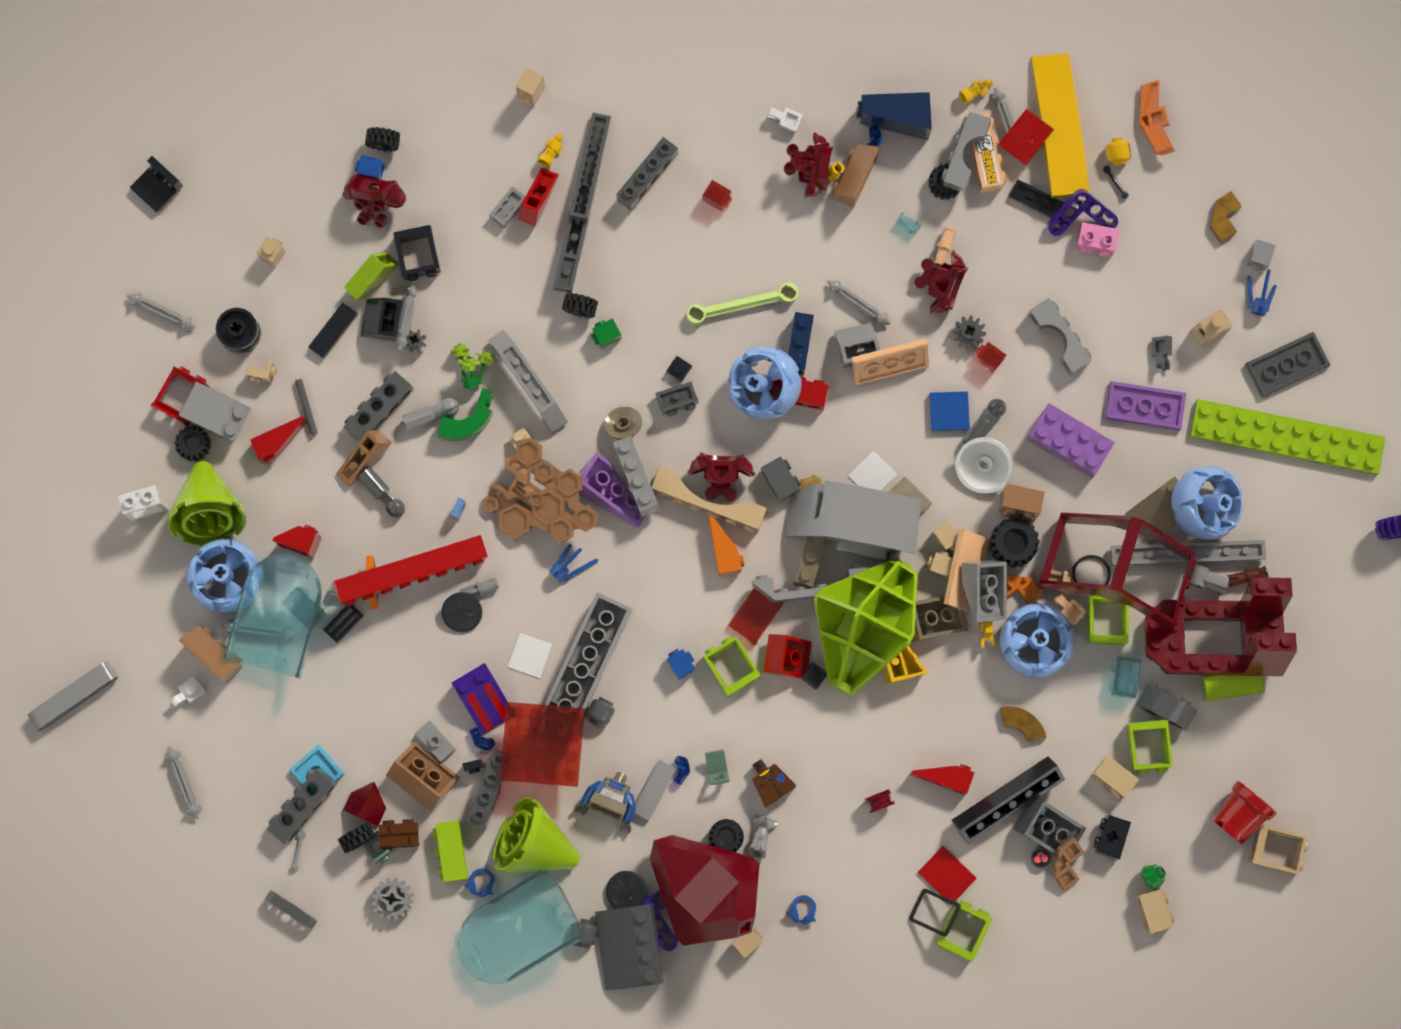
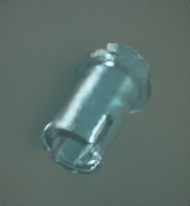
[896,213,921,234]

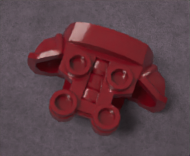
[784,132,833,198]
[342,174,406,228]
[914,250,969,313]
[688,452,755,501]

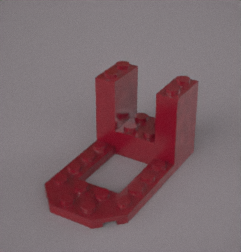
[1144,577,1297,676]

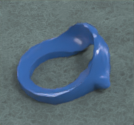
[464,868,495,897]
[786,895,816,925]

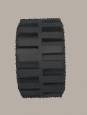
[989,517,1040,568]

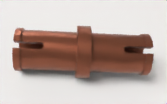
[1227,566,1269,587]

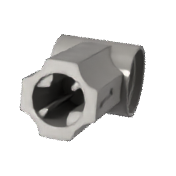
[1189,565,1229,594]

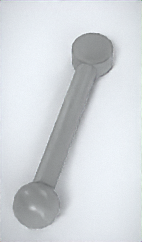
[291,830,306,871]

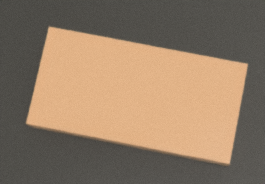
[852,338,929,385]
[944,529,990,613]

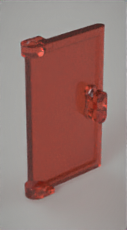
[728,588,784,646]

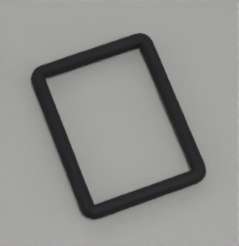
[909,888,961,937]

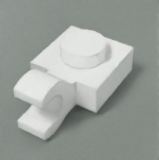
[768,108,803,133]
[170,676,206,708]

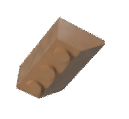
[832,144,880,208]
[179,625,243,683]
[386,741,460,811]

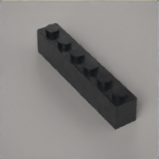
[951,756,1065,844]

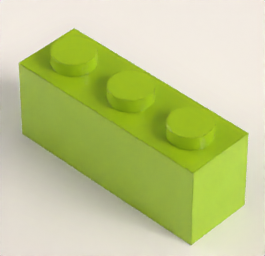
[1201,675,1266,701]
[433,820,469,883]

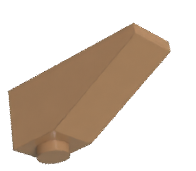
[336,430,392,487]

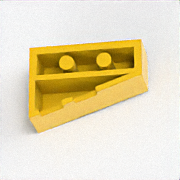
[882,646,928,685]

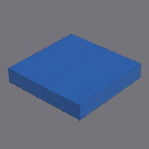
[929,391,970,431]

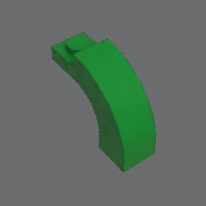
[437,388,493,441]

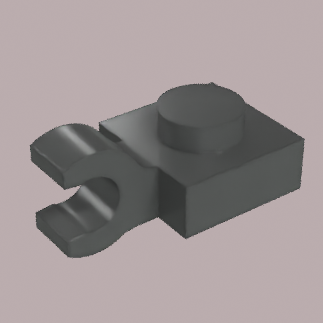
[1152,335,1172,371]

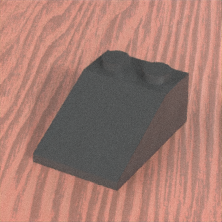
[1013,798,1086,855]

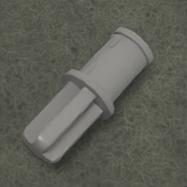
[460,577,499,597]

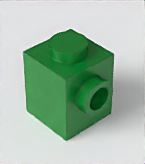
[591,318,622,349]

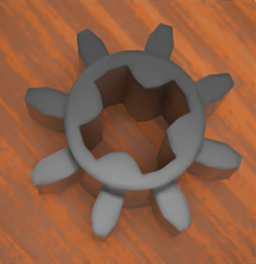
[406,329,426,353]

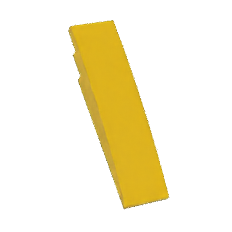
[1031,53,1090,198]

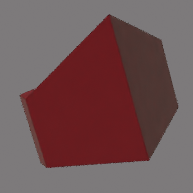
[343,781,387,826]

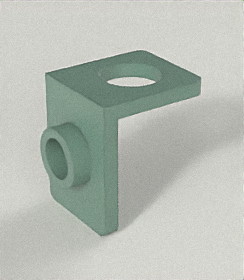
[705,749,730,785]
[364,835,392,864]

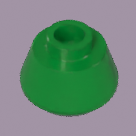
[1141,864,1166,890]

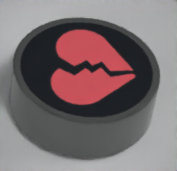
[1031,848,1051,868]

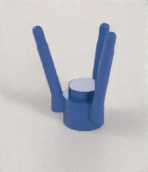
[1247,269,1277,316]
[550,544,598,582]

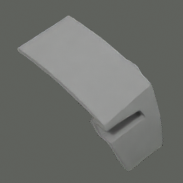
[785,481,921,561]

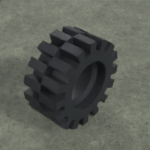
[365,127,400,152]
[928,163,960,200]
[562,293,598,318]
[174,425,211,462]
[709,819,744,852]
[338,822,376,854]

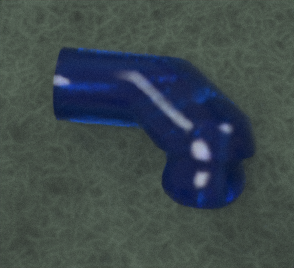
[867,125,882,147]

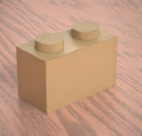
[516,67,545,106]
[1092,755,1139,799]
[1136,889,1175,934]

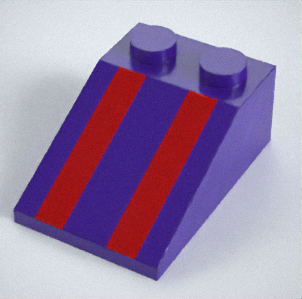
[451,663,516,734]

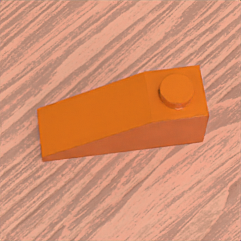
[709,516,745,576]

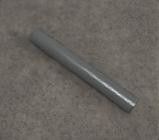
[295,379,318,435]

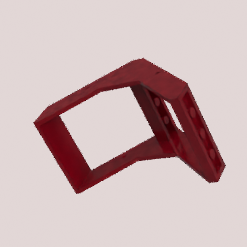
[1038,512,1197,630]

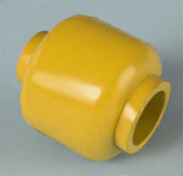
[1106,137,1131,166]

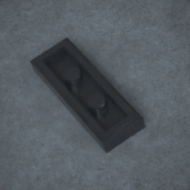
[1009,179,1065,219]
[308,302,358,359]

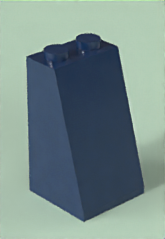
[856,92,932,140]

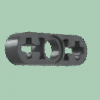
[265,890,317,929]

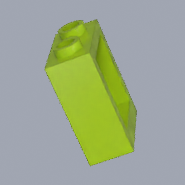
[1087,595,1129,645]
[703,636,761,697]
[1126,720,1173,774]
[936,900,992,962]

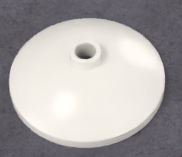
[955,437,1013,493]

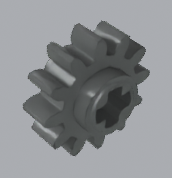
[952,315,986,350]

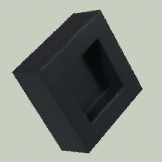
[666,356,693,383]
[800,662,827,690]
[462,759,484,774]

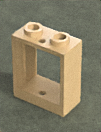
[1249,825,1308,875]

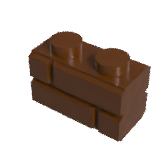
[379,819,420,849]

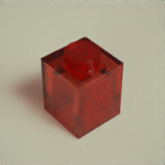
[702,180,733,211]
[975,342,1007,374]

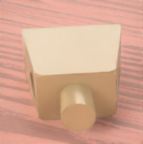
[1190,309,1232,347]

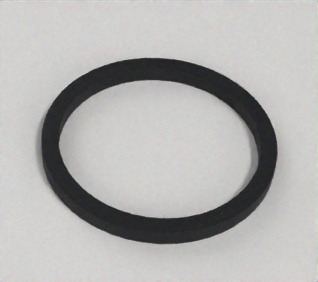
[1072,555,1111,585]

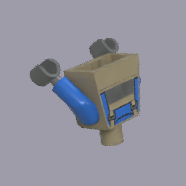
[575,772,636,834]

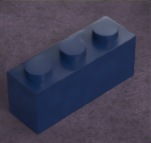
[788,312,814,375]

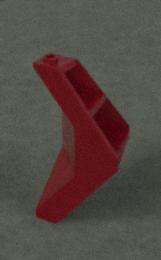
[650,835,760,946]

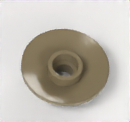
[604,407,642,440]

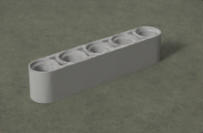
[28,661,118,732]

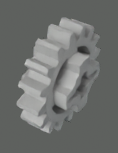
[371,878,414,920]

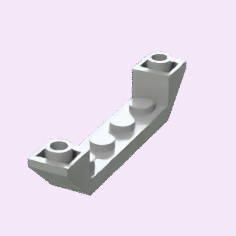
[488,330,568,433]
[751,565,868,603]

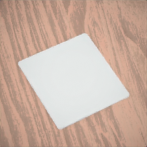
[848,451,897,490]
[508,633,552,678]

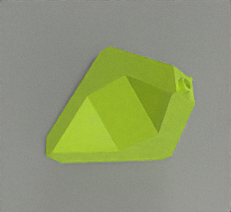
[814,560,917,695]

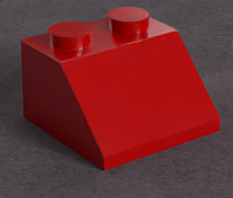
[272,525,322,559]
[763,634,811,679]

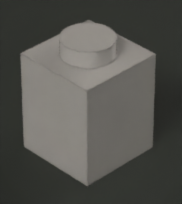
[1247,239,1276,271]

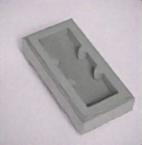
[489,187,525,228]
[415,720,456,763]

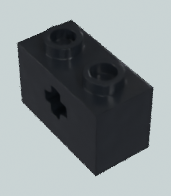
[1093,815,1131,860]

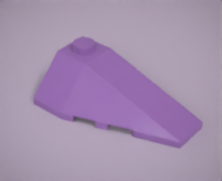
[579,452,645,528]

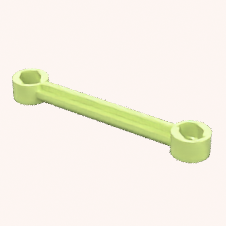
[687,283,798,325]

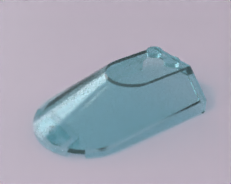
[224,553,322,678]
[458,870,581,984]

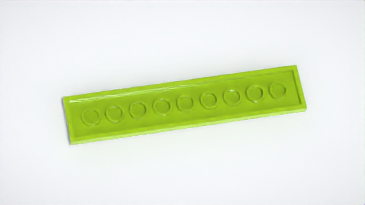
[1190,399,1385,475]

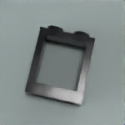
[393,225,441,281]

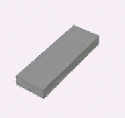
[635,760,676,821]

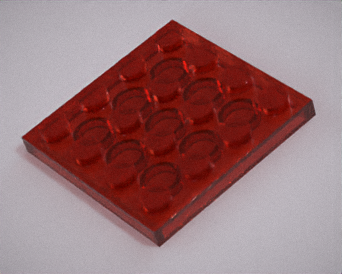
[500,702,585,787]

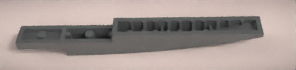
[553,113,611,293]

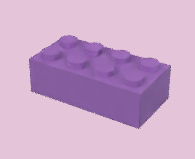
[1027,403,1115,478]

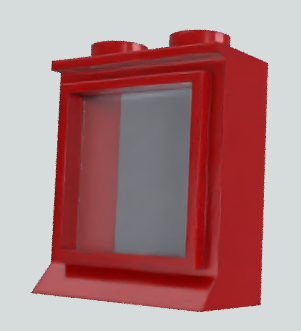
[151,366,210,427]

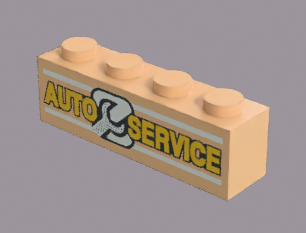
[966,112,1006,193]

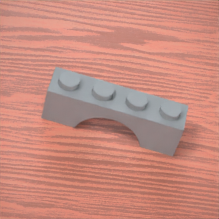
[942,111,991,193]
[1028,298,1092,376]
[613,436,659,517]

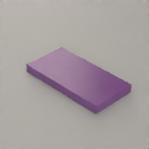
[1105,381,1186,431]

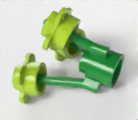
[451,344,497,389]

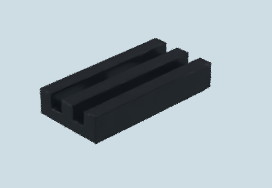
[323,605,364,644]

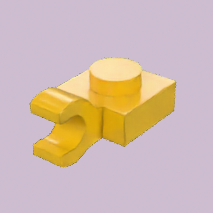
[979,621,995,648]

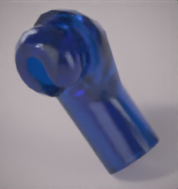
[469,727,495,751]
[673,755,690,786]

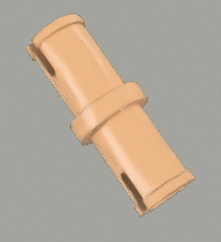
[933,227,956,266]

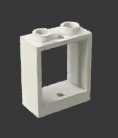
[118,485,169,521]

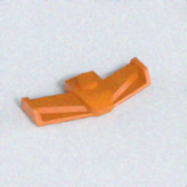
[1138,80,1175,156]

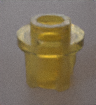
[800,474,822,488]

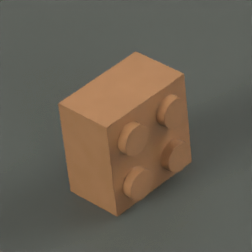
[998,484,1045,522]

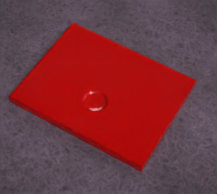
[998,109,1054,165]
[918,846,977,905]

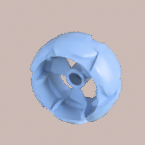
[728,346,802,420]
[1171,466,1243,540]
[187,539,263,613]
[999,604,1075,678]

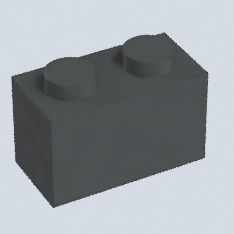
[760,456,801,503]

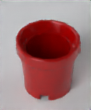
[1212,781,1277,845]

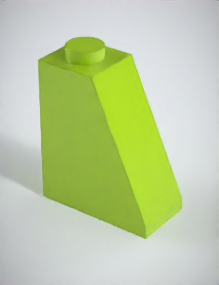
[344,252,400,300]

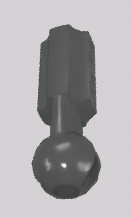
[962,399,1006,444]
[358,467,405,518]

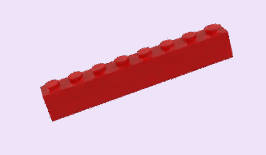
[332,535,488,607]

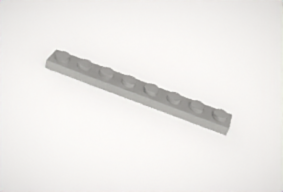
[1110,540,1266,566]

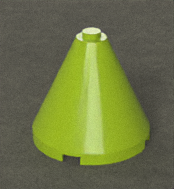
[167,461,246,546]
[493,797,580,873]

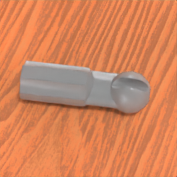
[402,398,459,432]

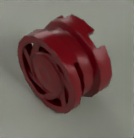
[864,789,895,813]

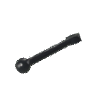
[1103,165,1129,199]

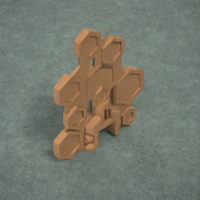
[483,438,598,543]

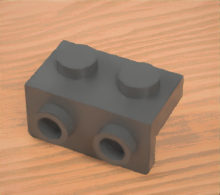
[655,381,699,417]

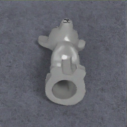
[747,814,778,858]

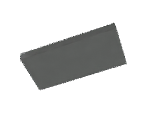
[1245,332,1331,398]

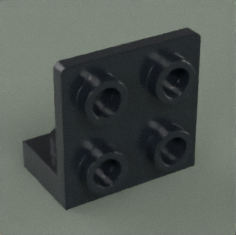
[130,156,183,212]

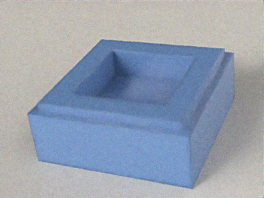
[451,497,466,520]

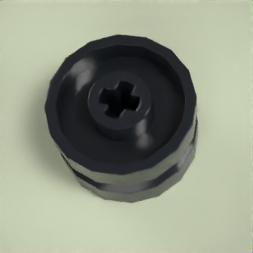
[215,307,262,354]

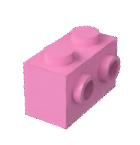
[1076,222,1119,257]

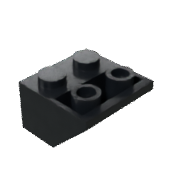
[361,297,404,341]

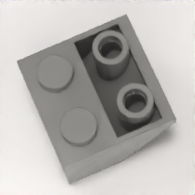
[834,323,880,368]

